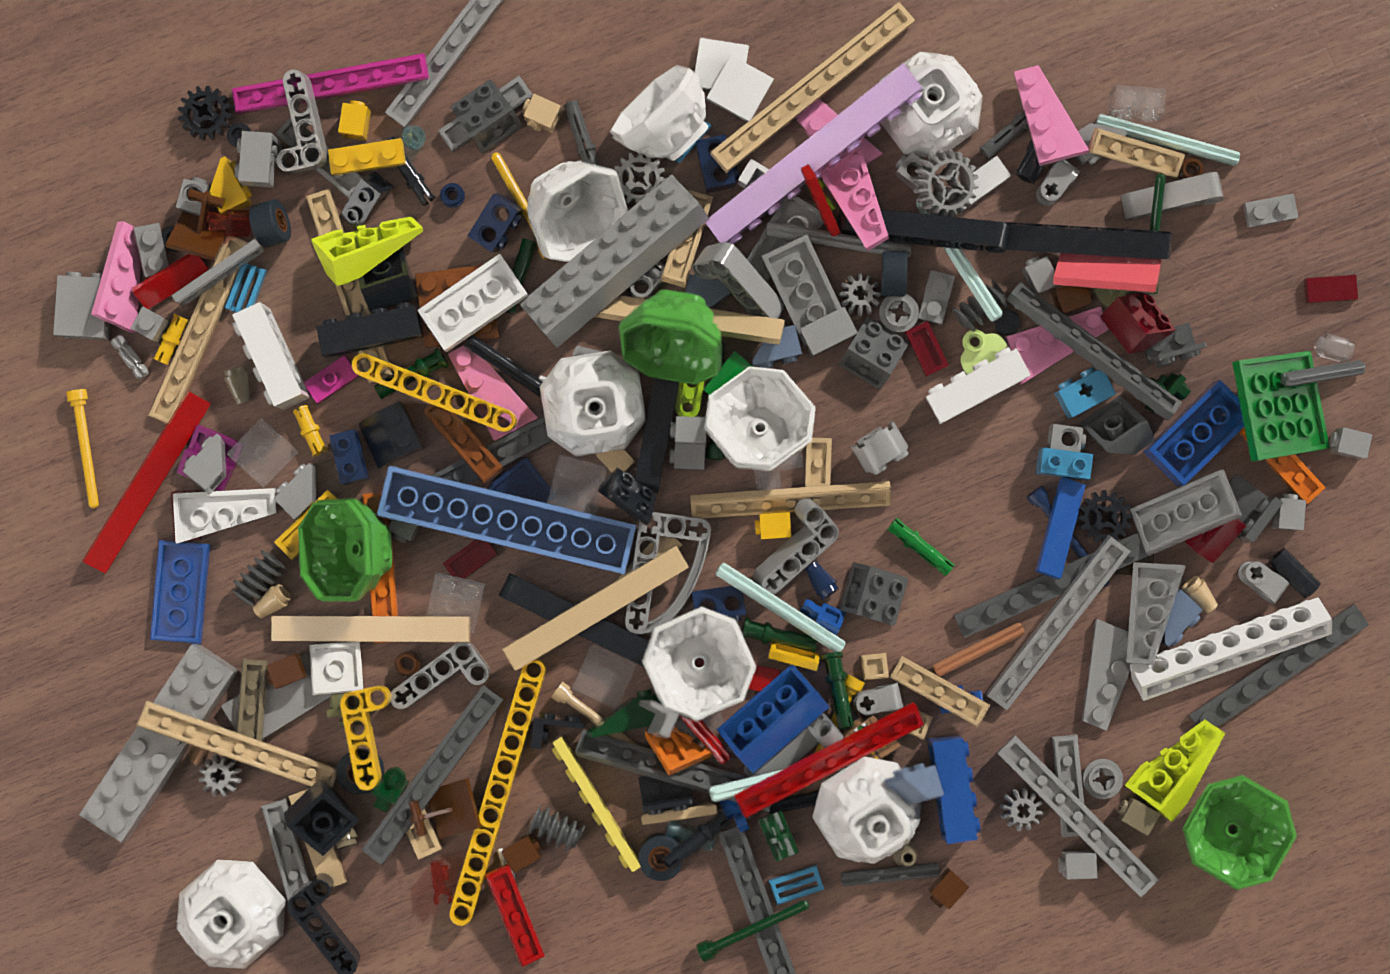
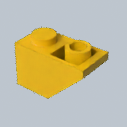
[209,156,253,218]

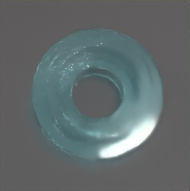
[402,126,426,150]

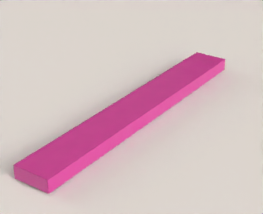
[232,53,429,114]

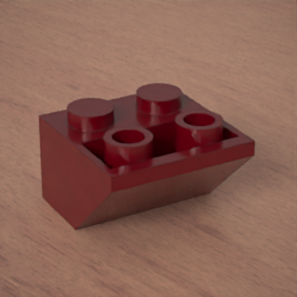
[1100,293,1176,354]
[1185,518,1246,563]

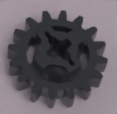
[178,85,234,141]
[1077,490,1133,543]

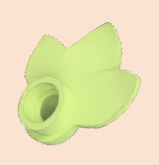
[960,330,1007,374]

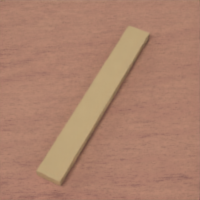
[305,189,393,384]
[148,234,249,423]
[594,295,785,345]
[690,481,891,519]
[502,546,689,671]
[271,616,470,642]
[137,701,337,788]

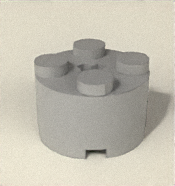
[850,421,909,475]

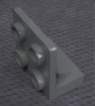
[451,80,523,154]
[838,317,909,390]
[1144,323,1207,368]
[1229,474,1283,543]
[839,562,908,626]

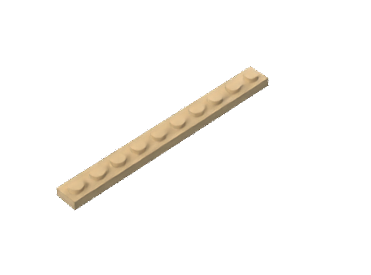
[710,2,915,173]

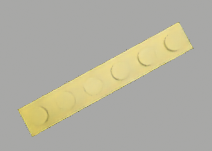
[552,736,641,872]

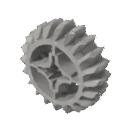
[912,150,979,217]

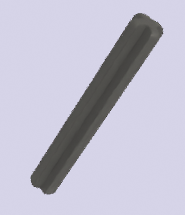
[1280,360,1366,387]
[841,863,940,887]

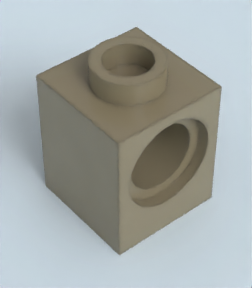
[1117,796,1160,836]

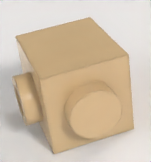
[522,94,562,133]

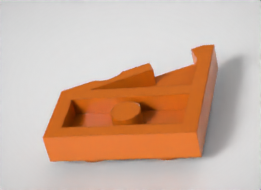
[645,726,712,776]

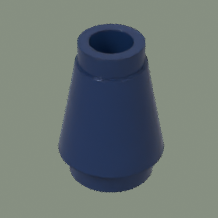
[805,561,839,600]

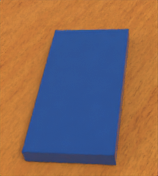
[150,540,211,644]

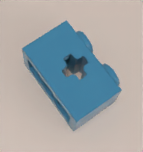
[1054,367,1116,419]
[1035,448,1093,481]

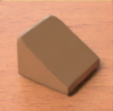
[187,745,211,766]

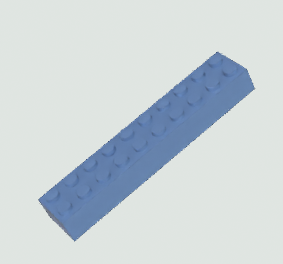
[377,466,636,574]

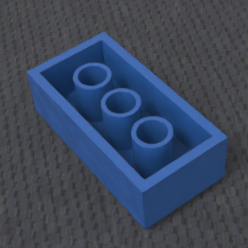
[1143,380,1244,487]
[716,664,830,773]
[927,734,981,844]

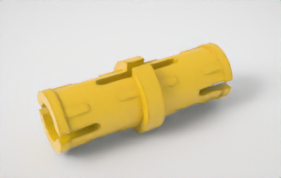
[153,314,189,365]
[293,405,328,457]

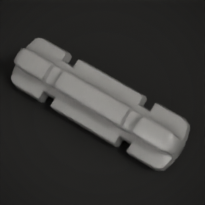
[111,335,149,380]

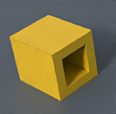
[338,101,371,141]
[754,512,791,540]

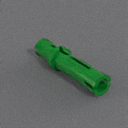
[887,517,955,576]

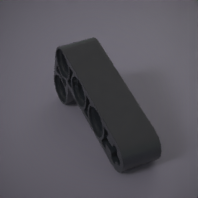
[288,873,360,974]

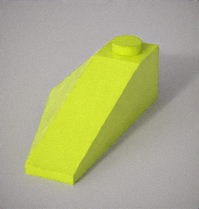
[311,217,423,286]
[1125,720,1225,822]

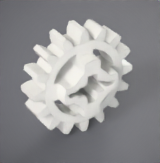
[614,153,666,205]

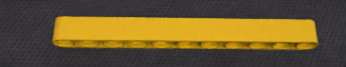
[450,658,546,926]

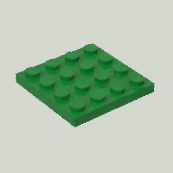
[1232,351,1330,462]

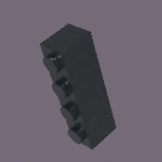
[316,303,424,358]

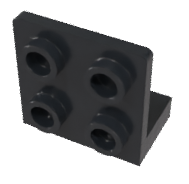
[598,467,656,526]
[638,776,693,815]

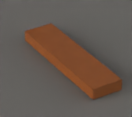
[422,396,504,485]

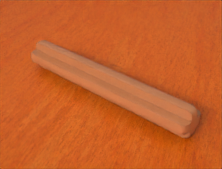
[933,623,1025,677]

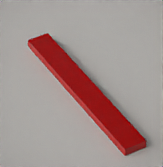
[82,390,211,574]
[734,702,924,818]

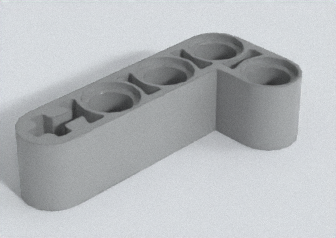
[276,69,328,174]
[1121,172,1224,221]
[692,242,785,319]
[753,498,839,594]
[390,642,491,709]
[744,713,844,778]

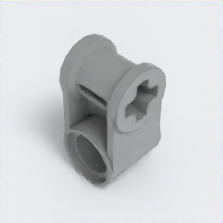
[1036,160,1080,206]
[630,261,665,299]
[1238,562,1289,604]
[853,682,903,715]

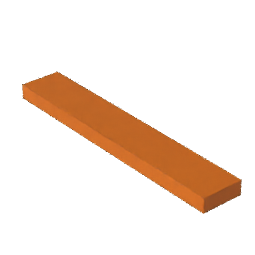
[362,492,398,643]

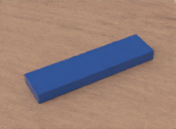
[1035,477,1086,580]

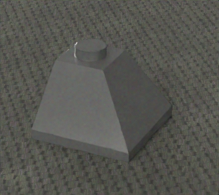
[1080,396,1155,454]

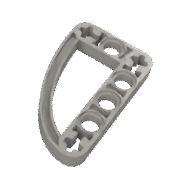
[625,512,711,634]

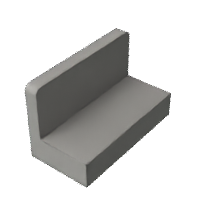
[800,307,858,357]
[639,700,679,738]

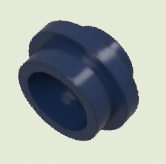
[440,183,465,208]

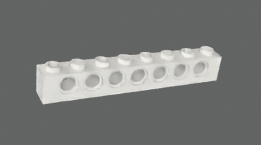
[1130,597,1332,701]

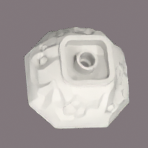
[879,51,983,158]
[610,65,708,161]
[527,161,628,262]
[540,351,646,457]
[704,367,816,471]
[642,607,756,721]
[812,757,922,864]
[177,860,286,969]

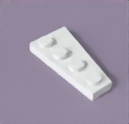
[173,488,277,544]

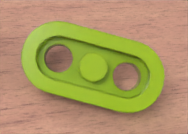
[675,381,704,417]

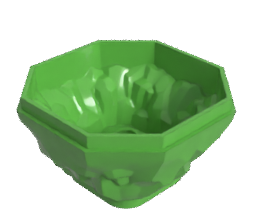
[619,290,721,384]
[298,498,392,601]
[1183,775,1297,890]

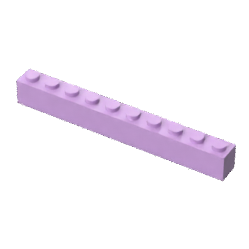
[705,63,924,245]

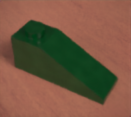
[586,689,662,738]

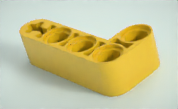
[340,686,392,790]

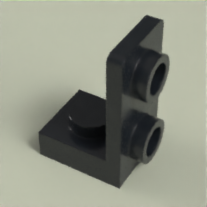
[340,172,394,230]
[530,713,585,749]

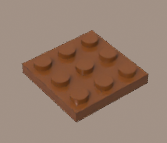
[415,265,500,348]

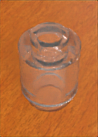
[1314,332,1355,363]

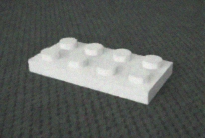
[417,254,529,352]

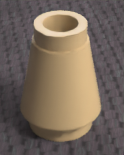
[1182,576,1218,613]
[253,584,291,619]

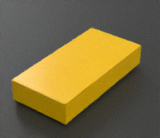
[768,642,820,671]

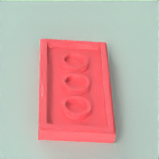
[1053,253,1162,292]

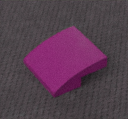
[177,424,245,491]

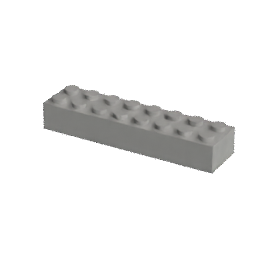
[520,174,709,348]
[79,644,240,843]

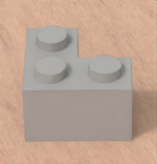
[235,131,282,188]
[670,416,706,471]

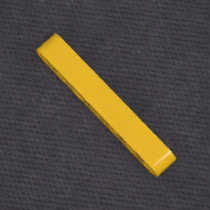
[352,353,517,432]

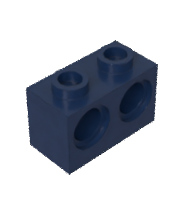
[696,134,739,193]
[467,193,523,252]
[329,429,370,485]
[692,586,746,621]

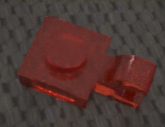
[206,209,251,237]
[431,859,453,905]

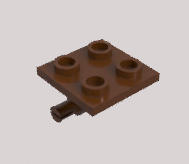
[166,189,231,261]
[408,778,481,839]

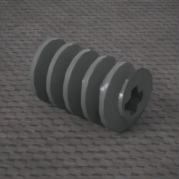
[952,280,1008,332]
[232,550,286,606]
[528,804,585,853]

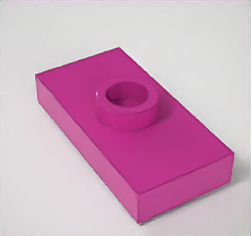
[303,355,359,404]

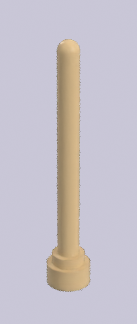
[551,681,639,746]

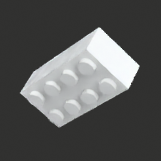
[232,302,311,410]
[926,347,1031,424]

